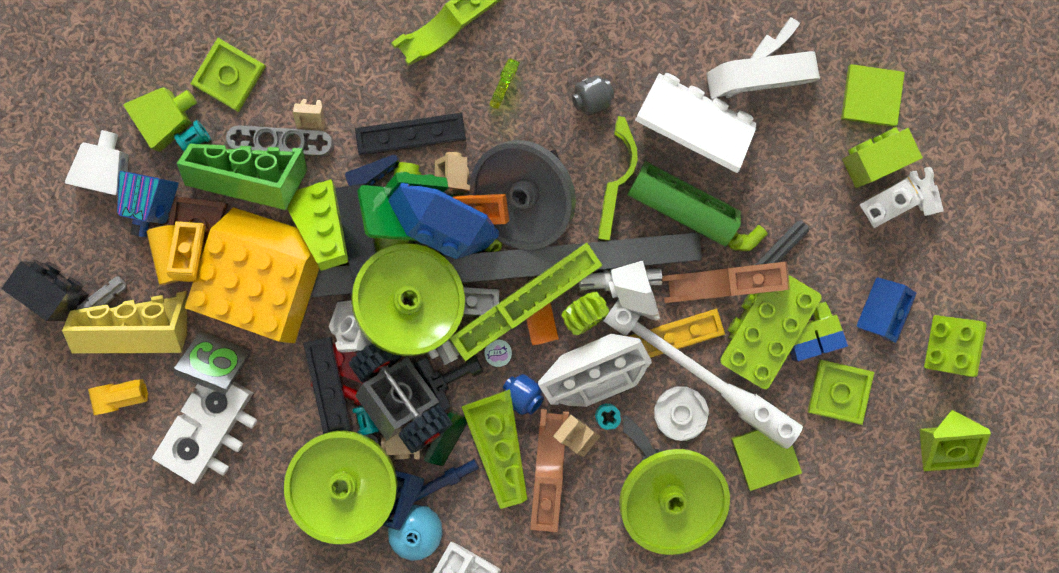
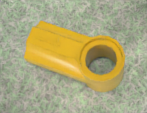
[88,379,148,416]

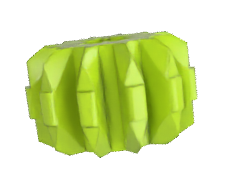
[562,292,609,335]

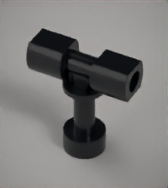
[413,355,484,410]

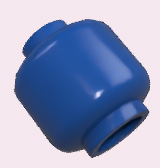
[503,374,544,415]

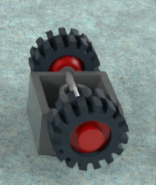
[349,343,453,453]

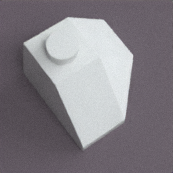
[608,261,660,321]
[329,301,371,352]

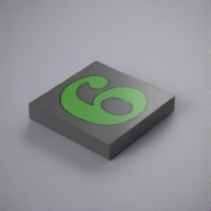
[174,331,251,395]

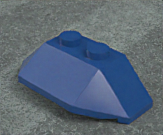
[388,183,499,259]

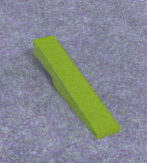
[449,243,602,361]

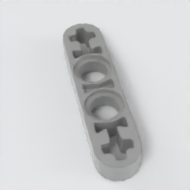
[226,125,334,157]

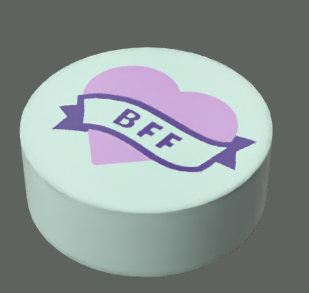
[485,339,512,367]

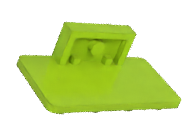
[720,275,822,389]

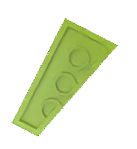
[287,179,348,271]
[462,389,527,509]

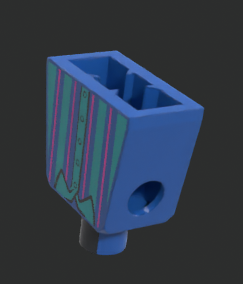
[117,171,179,237]

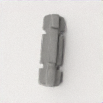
[77,276,127,310]

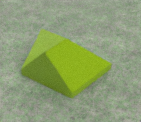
[920,410,991,471]

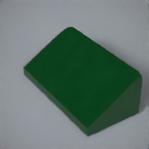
[424,410,467,466]

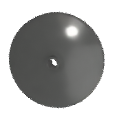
[470,140,576,250]

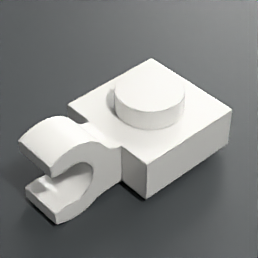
[910,167,944,216]

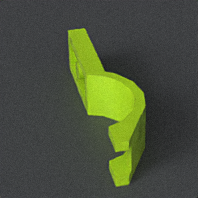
[391,0,501,66]
[597,116,638,241]

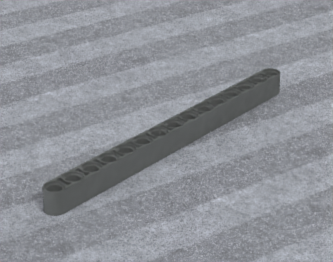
[310,233,702,297]

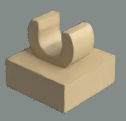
[293,99,325,131]

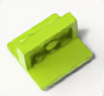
[924,315,987,377]

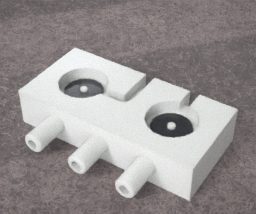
[152,381,257,484]

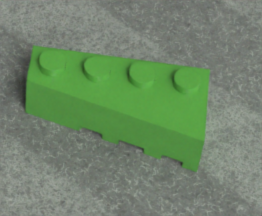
[177,144,307,210]

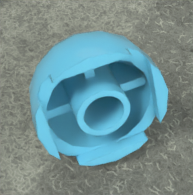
[388,504,443,561]

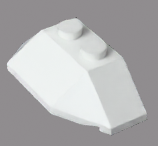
[538,334,652,407]

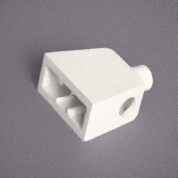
[65,130,129,196]

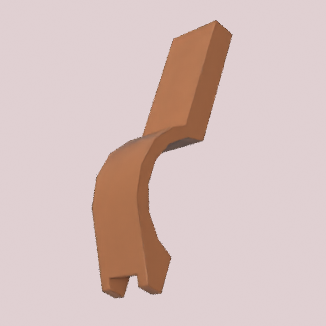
[662,262,790,303]
[530,409,569,532]

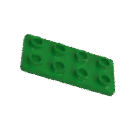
[357,172,456,241]

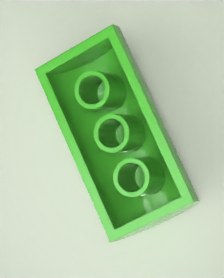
[627,161,741,246]

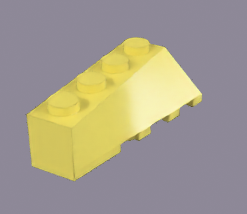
[62,291,187,353]

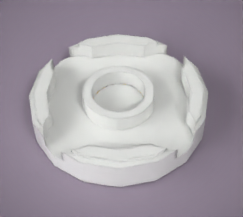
[654,386,709,441]

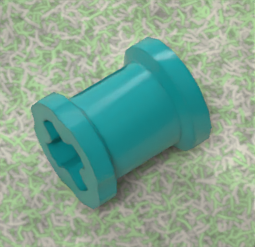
[174,120,212,151]
[595,403,621,430]
[352,406,379,435]

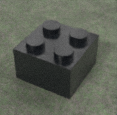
[1,260,89,321]

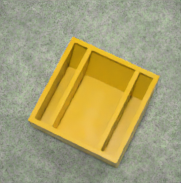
[185,207,319,343]

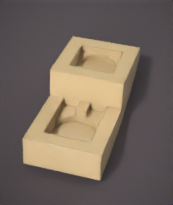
[553,415,601,457]

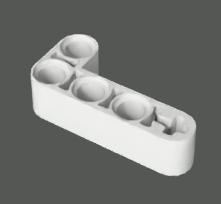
[706,51,820,100]

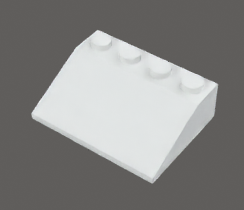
[635,73,756,173]

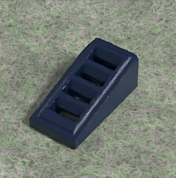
[345,154,400,186]
[382,471,425,531]

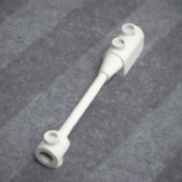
[603,299,803,449]

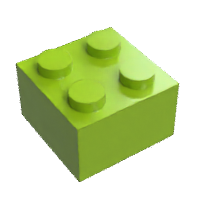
[842,127,923,188]

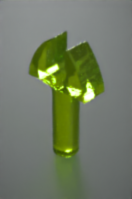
[489,58,520,109]

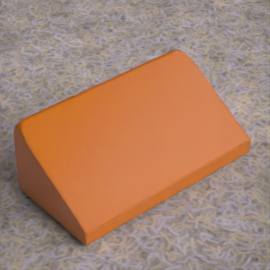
[526,303,559,346]

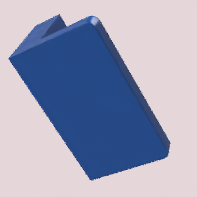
[857,277,917,343]

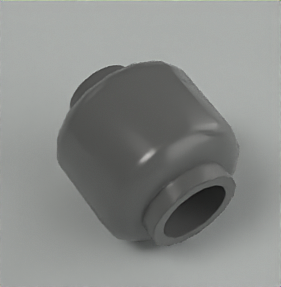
[572,75,614,116]

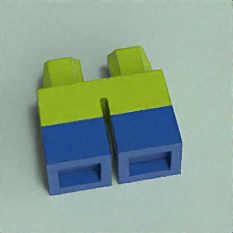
[790,302,848,361]

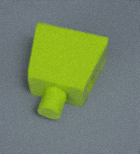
[123,87,197,152]

